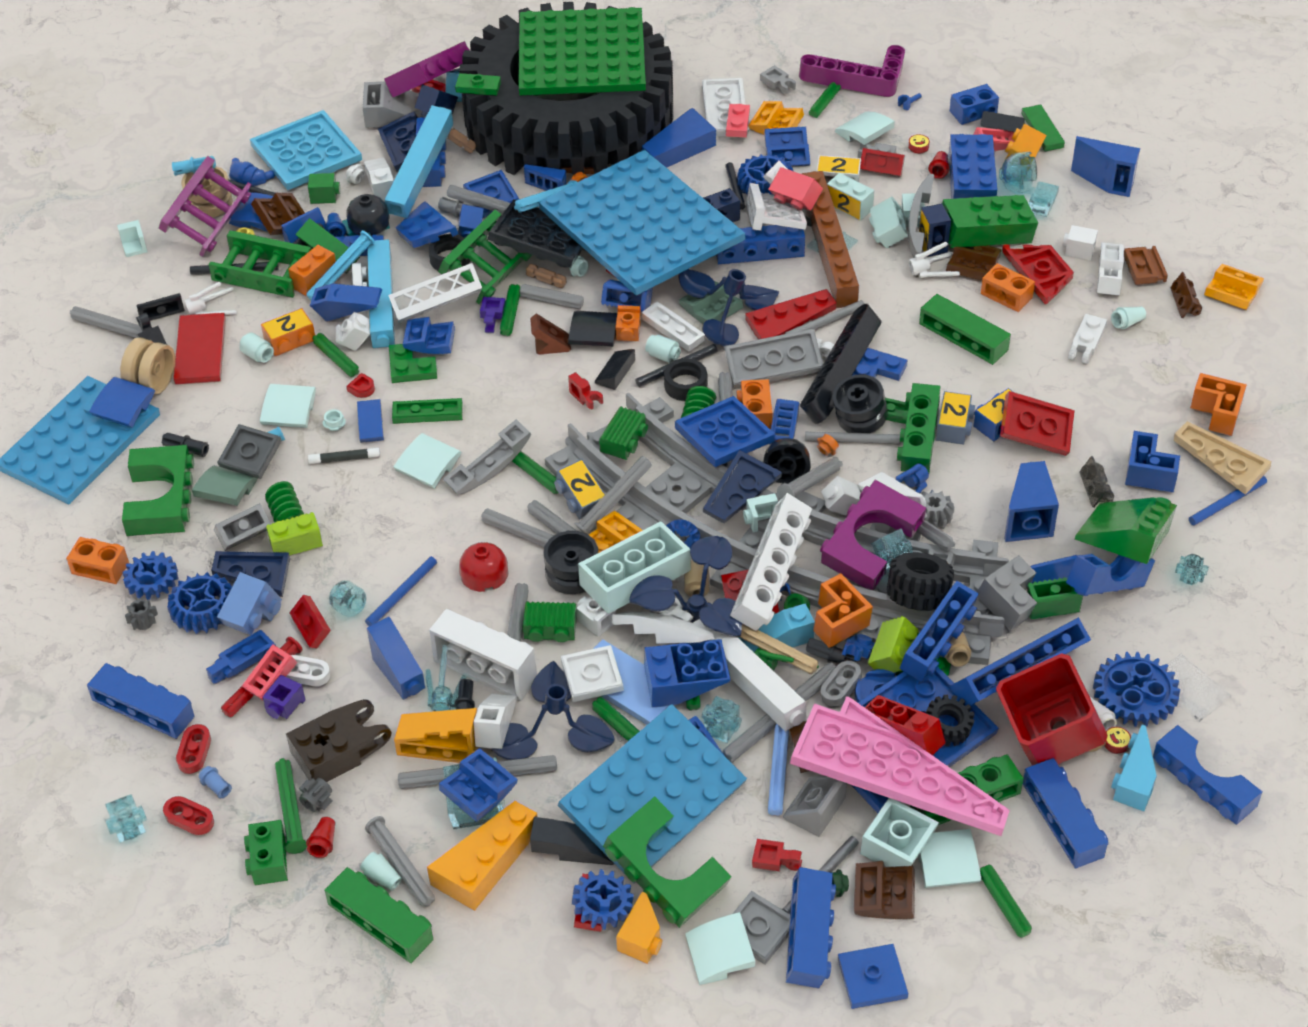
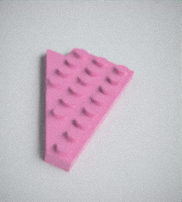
[790,696,1010,836]

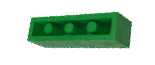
[919,294,1011,365]
[324,867,434,963]

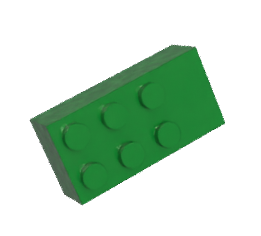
[942,195,1038,248]

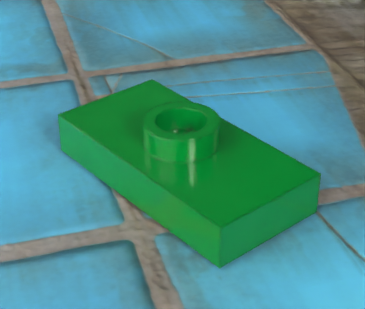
[455,73,501,95]

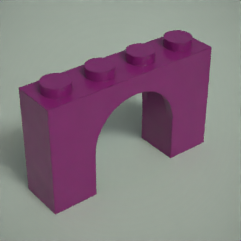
[384,41,470,97]
[820,479,926,591]

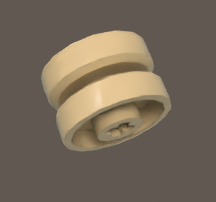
[181,166,233,218]
[120,338,175,394]

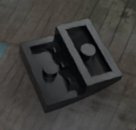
[568,311,617,347]

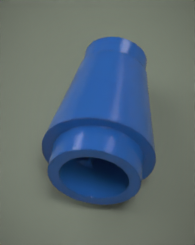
[325,213,346,237]

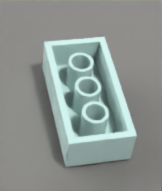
[578,521,691,614]

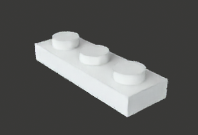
[641,301,705,352]

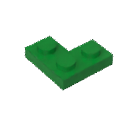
[389,344,438,383]

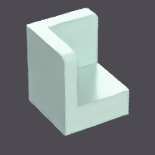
[117,220,147,257]

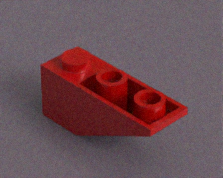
[864,695,945,756]

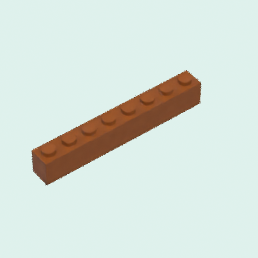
[802,171,859,308]

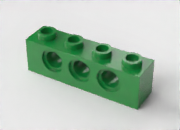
[897,383,941,473]
[910,754,1024,825]

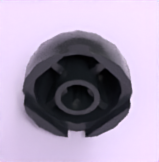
[346,194,390,236]
[763,438,811,485]

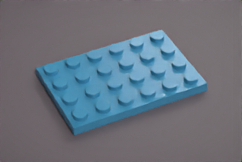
[0,376,160,505]
[557,704,747,883]

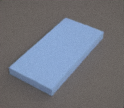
[593,639,668,725]

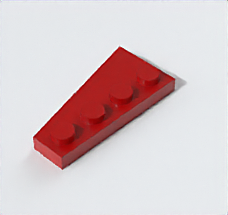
[745,289,836,340]

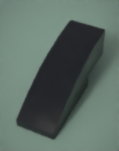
[530,817,614,865]

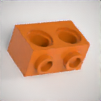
[981,263,1035,312]
[737,379,772,429]
[66,537,129,584]

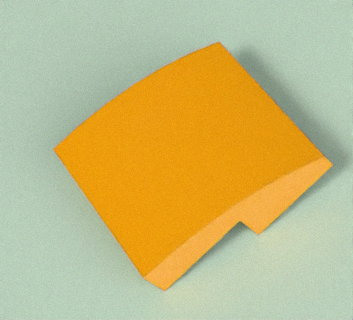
[748,101,804,135]
[1204,264,1264,310]
[588,510,643,553]

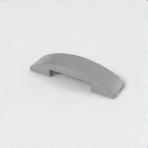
[908,174,934,258]
[443,419,531,495]

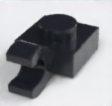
[136,313,167,345]

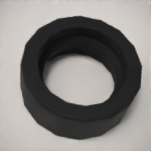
[429,234,471,271]
[664,358,708,401]

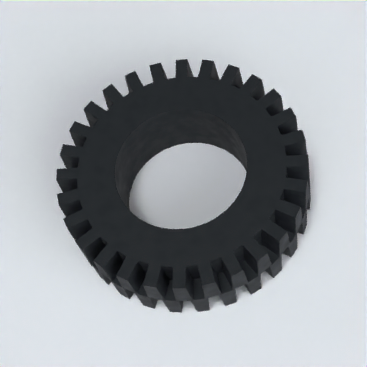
[459,2,673,178]

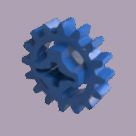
[123,551,179,600]
[572,869,634,930]

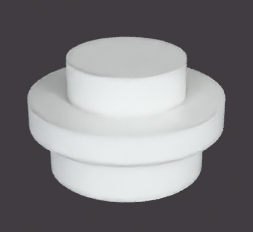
[346,164,365,184]

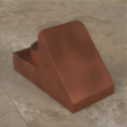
[530,313,571,355]

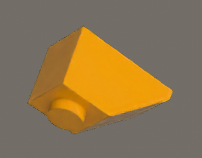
[616,892,663,964]

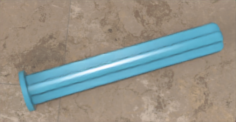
[514,180,577,213]
[306,230,375,300]

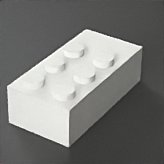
[429,609,537,701]

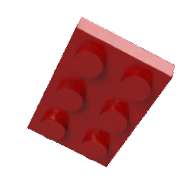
[1000,391,1075,456]

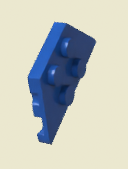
[395,201,459,248]

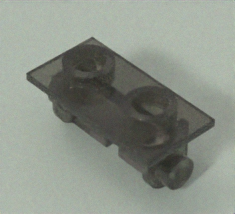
[1079,456,1114,508]

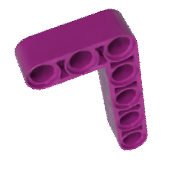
[799,45,905,97]

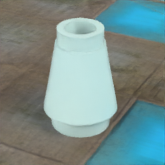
[1111,306,1146,329]
[360,852,402,891]

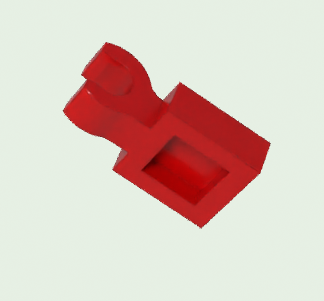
[568,372,604,410]
[752,839,802,872]

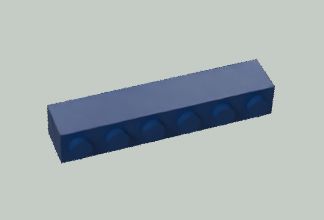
[950,617,1091,706]

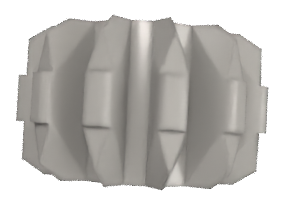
[922,489,955,529]

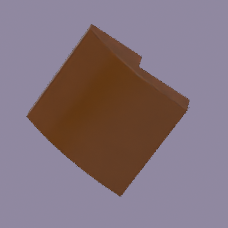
[251,192,305,235]
[946,246,1002,281]
[854,861,915,919]

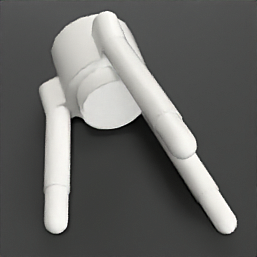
[909,242,960,278]
[185,282,237,315]

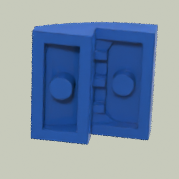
[764,126,810,166]
[229,193,273,232]
[403,317,455,354]
[89,377,155,428]
[439,748,518,822]

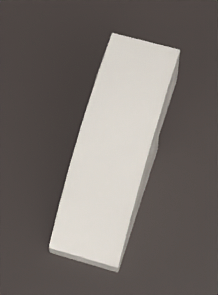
[1097,242,1124,295]

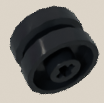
[832,374,888,433]
[543,530,599,594]

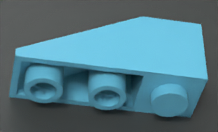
[1111,724,1157,811]

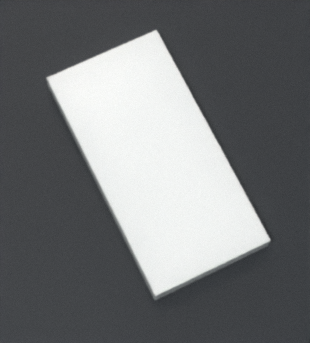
[702,78,749,137]

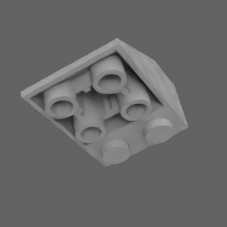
[362,81,426,128]

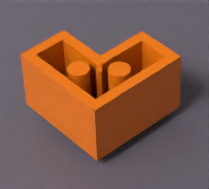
[1190,373,1247,436]
[813,573,873,648]

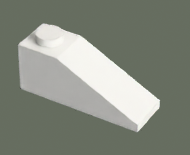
[363,158,394,202]

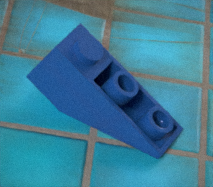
[310,284,382,322]

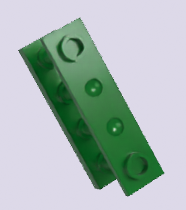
[438,210,532,304]
[209,230,311,298]

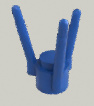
[896,463,929,493]

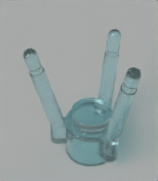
[425,645,467,711]

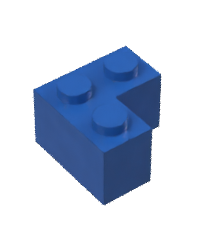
[1125,430,1180,493]

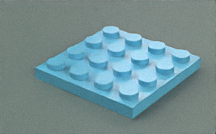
[250,110,362,190]

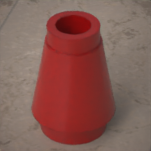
[928,151,949,179]
[306,817,336,858]

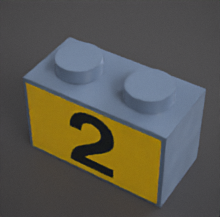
[936,391,975,445]
[554,459,605,520]

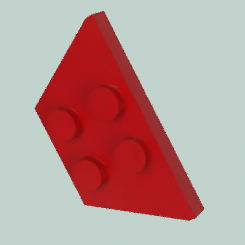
[1002,244,1074,304]

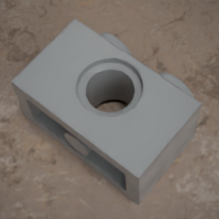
[213,503,271,551]

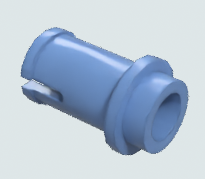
[199,766,232,798]

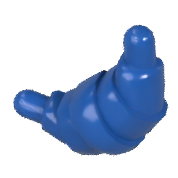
[229,158,275,186]

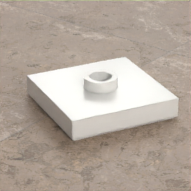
[561,645,624,702]

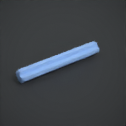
[768,724,789,816]

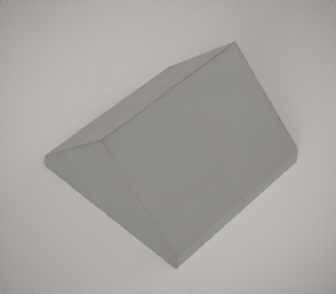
[783,776,847,837]

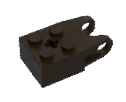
[286,699,392,782]

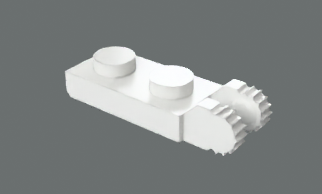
[1068,314,1107,364]

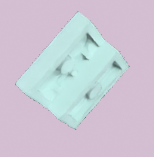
[835,111,895,145]
[260,384,316,428]
[394,433,462,489]
[918,829,981,888]
[685,912,755,985]

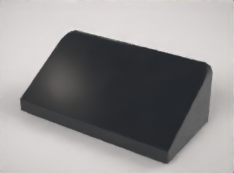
[981,111,1025,132]
[136,293,185,321]
[595,349,635,390]

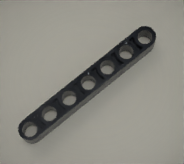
[800,303,882,424]

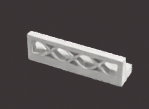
[388,263,482,323]

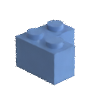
[217,572,282,636]

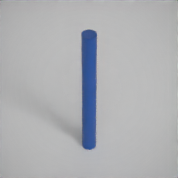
[1189,476,1267,526]
[365,556,437,626]

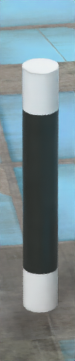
[308,447,380,464]

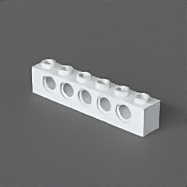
[730,493,812,631]

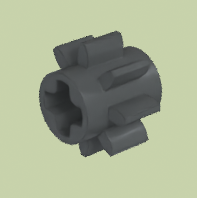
[125,599,158,630]
[299,778,333,812]

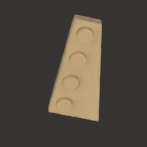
[1173,421,1271,495]

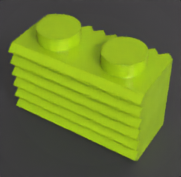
[266,512,323,556]
[868,616,919,673]

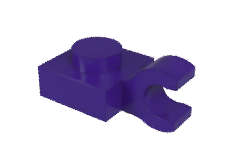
[480,297,505,333]

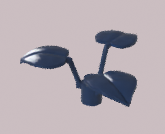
[678,269,779,347]
[629,536,742,637]
[490,661,615,760]

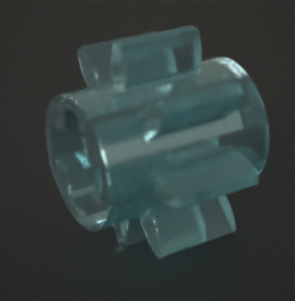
[1175,554,1209,585]

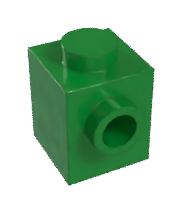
[308,173,340,204]

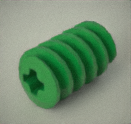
[681,386,717,418]
[265,481,304,523]

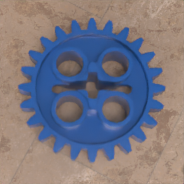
[1093,652,1181,727]

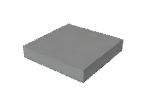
[733,891,790,965]

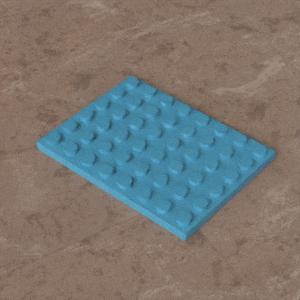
[538,150,745,295]

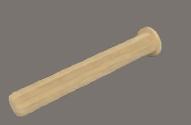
[740,623,818,674]

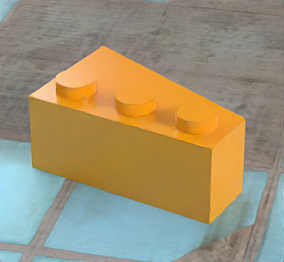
[394,708,479,763]

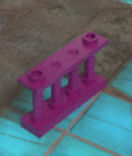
[158,156,252,257]

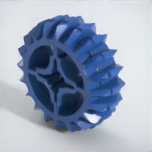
[737,154,793,195]
[167,572,233,634]

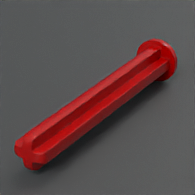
[221,636,303,717]

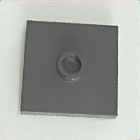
[217,424,282,479]

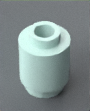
[240,332,274,363]
[645,334,681,363]

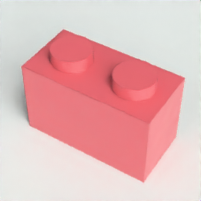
[768,167,823,211]

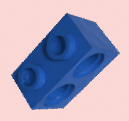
[949,84,999,125]

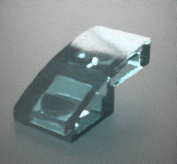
[1028,181,1059,217]

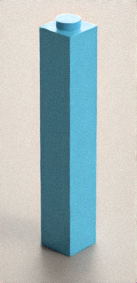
[385,105,453,218]
[367,239,395,348]

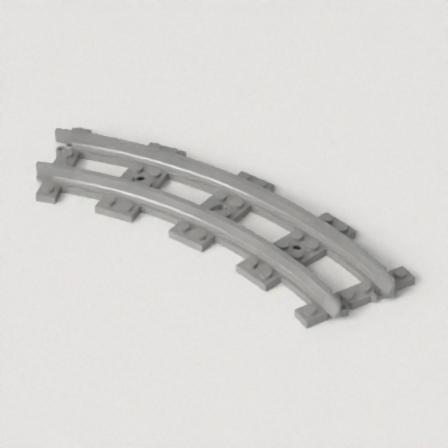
[545,393,1009,665]

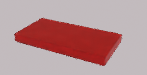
[174,313,226,384]

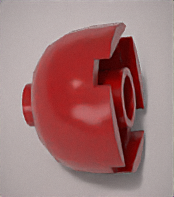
[459,542,509,592]

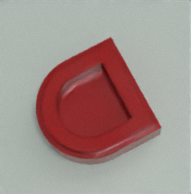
[346,373,375,398]

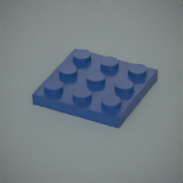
[675,396,775,467]

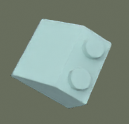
[860,798,939,867]

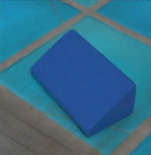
[281,207,326,243]
[1030,555,1077,584]

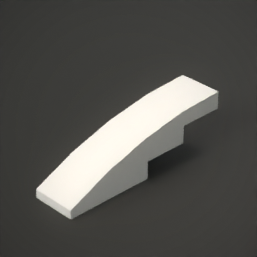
[612,611,713,644]

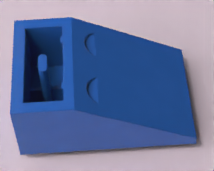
[1071,136,1140,197]
[644,639,730,707]

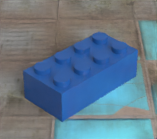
[948,134,998,199]

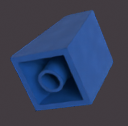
[1004,461,1059,542]

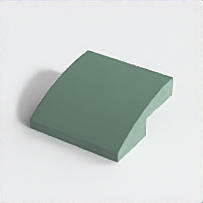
[679,281,744,324]
[192,465,258,506]

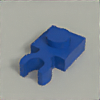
[842,634,875,661]

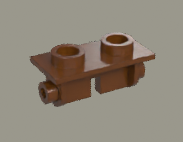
[1170,272,1202,318]

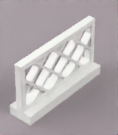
[746,183,807,230]

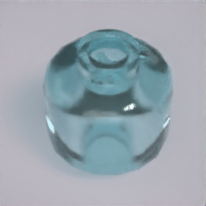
[329,580,367,617]

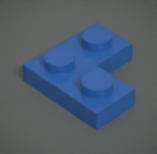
[852,348,908,381]

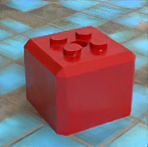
[996,653,1108,766]

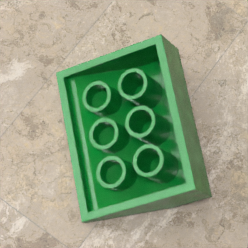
[1075,497,1177,564]

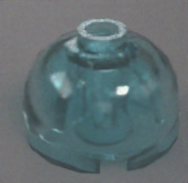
[999,152,1037,194]

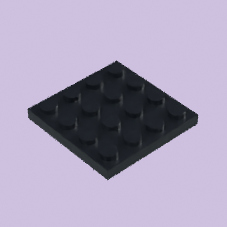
[487,199,583,268]

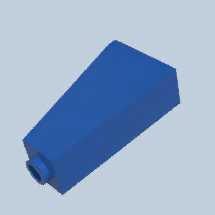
[642,108,716,168]

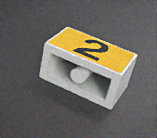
[817,155,861,183]

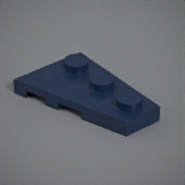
[378,111,418,172]
[703,450,782,523]
[211,551,290,597]

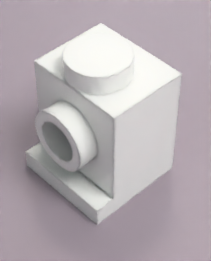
[336,312,370,351]
[576,596,616,637]

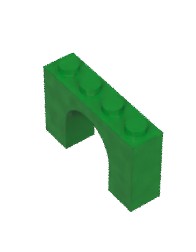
[122,445,194,536]
[603,796,732,928]

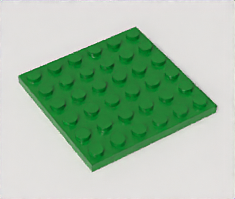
[519,7,646,95]

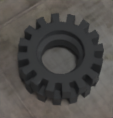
[926,694,975,747]

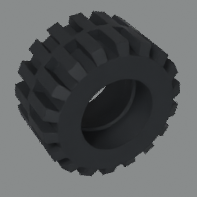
[886,552,954,611]

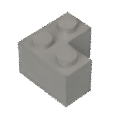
[977,555,1037,631]

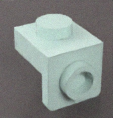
[743,493,778,532]

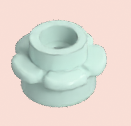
[569,256,589,277]
[323,409,346,431]

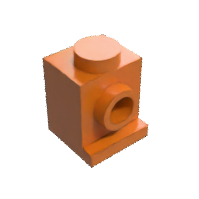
[616,305,641,341]

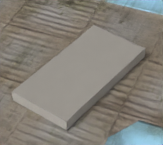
[724,329,823,389]

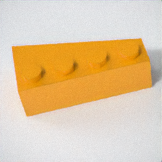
[427,801,538,911]

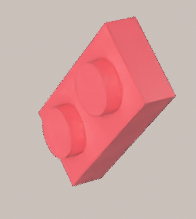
[726,104,750,138]

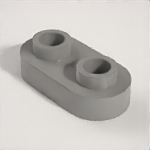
[821,661,862,706]

